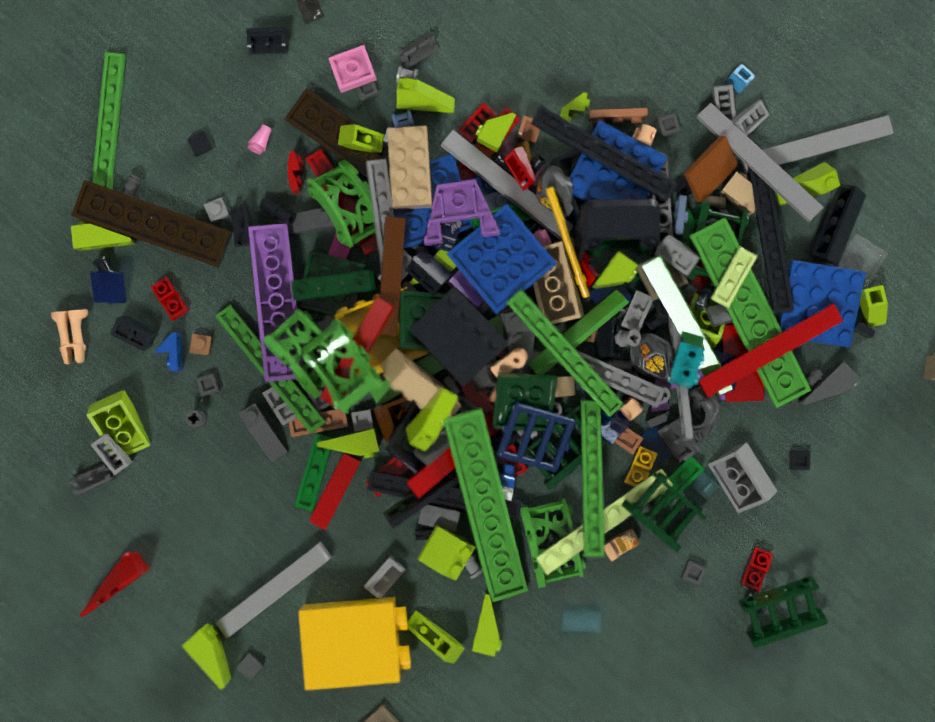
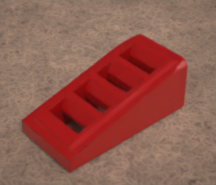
[458,102,498,144]
[504,146,536,191]

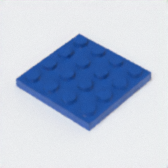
[569,120,667,202]
[388,155,473,250]
[447,204,557,314]
[778,260,866,347]

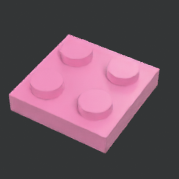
[328,45,377,93]

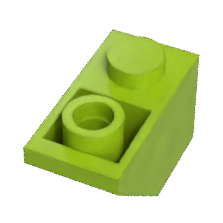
[860,285,888,328]

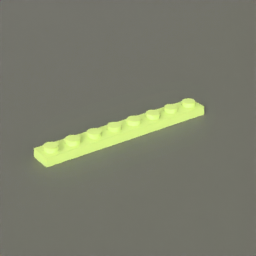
[535,469,673,575]

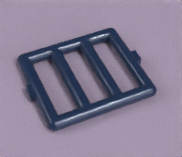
[497,403,575,472]

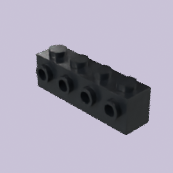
[811,184,866,266]

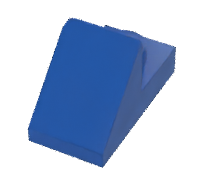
[154,333,182,372]

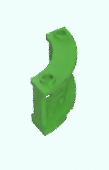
[307,159,375,248]
[263,308,342,399]
[302,318,382,414]
[520,498,586,588]

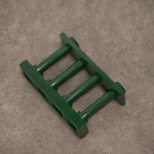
[684,202,749,280]
[290,270,376,301]
[524,405,608,491]
[621,469,707,553]
[738,576,828,649]

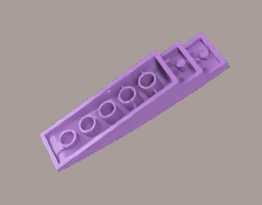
[248,223,303,382]

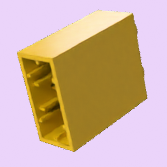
[299,597,411,690]

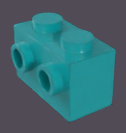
[667,342,705,389]

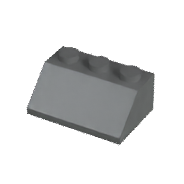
[708,442,777,513]

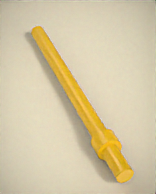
[545,187,590,298]

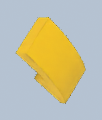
[624,446,658,487]

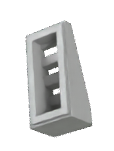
[712,84,736,121]
[731,99,769,136]
[91,433,132,475]

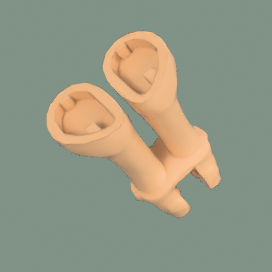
[51,309,88,364]

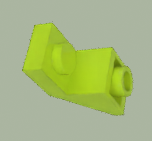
[560,92,590,122]

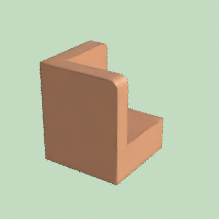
[517,115,540,144]

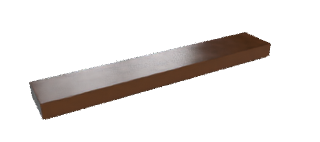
[380,217,405,336]

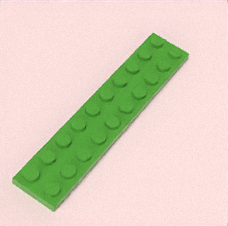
[689,217,811,408]
[443,408,528,603]

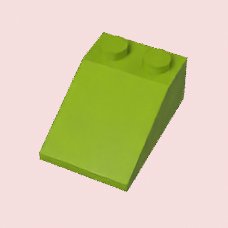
[86,390,150,458]
[182,623,232,690]

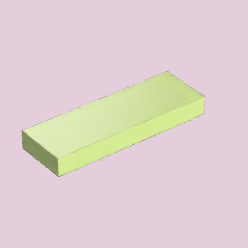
[710,247,757,308]

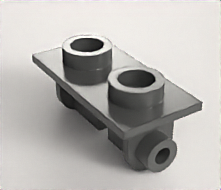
[397,34,439,69]

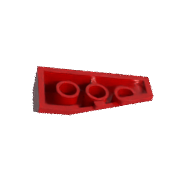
[80,551,150,618]

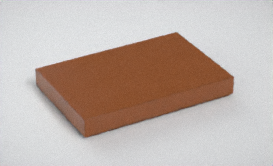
[684,135,738,202]

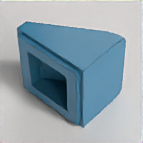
[726,64,755,93]

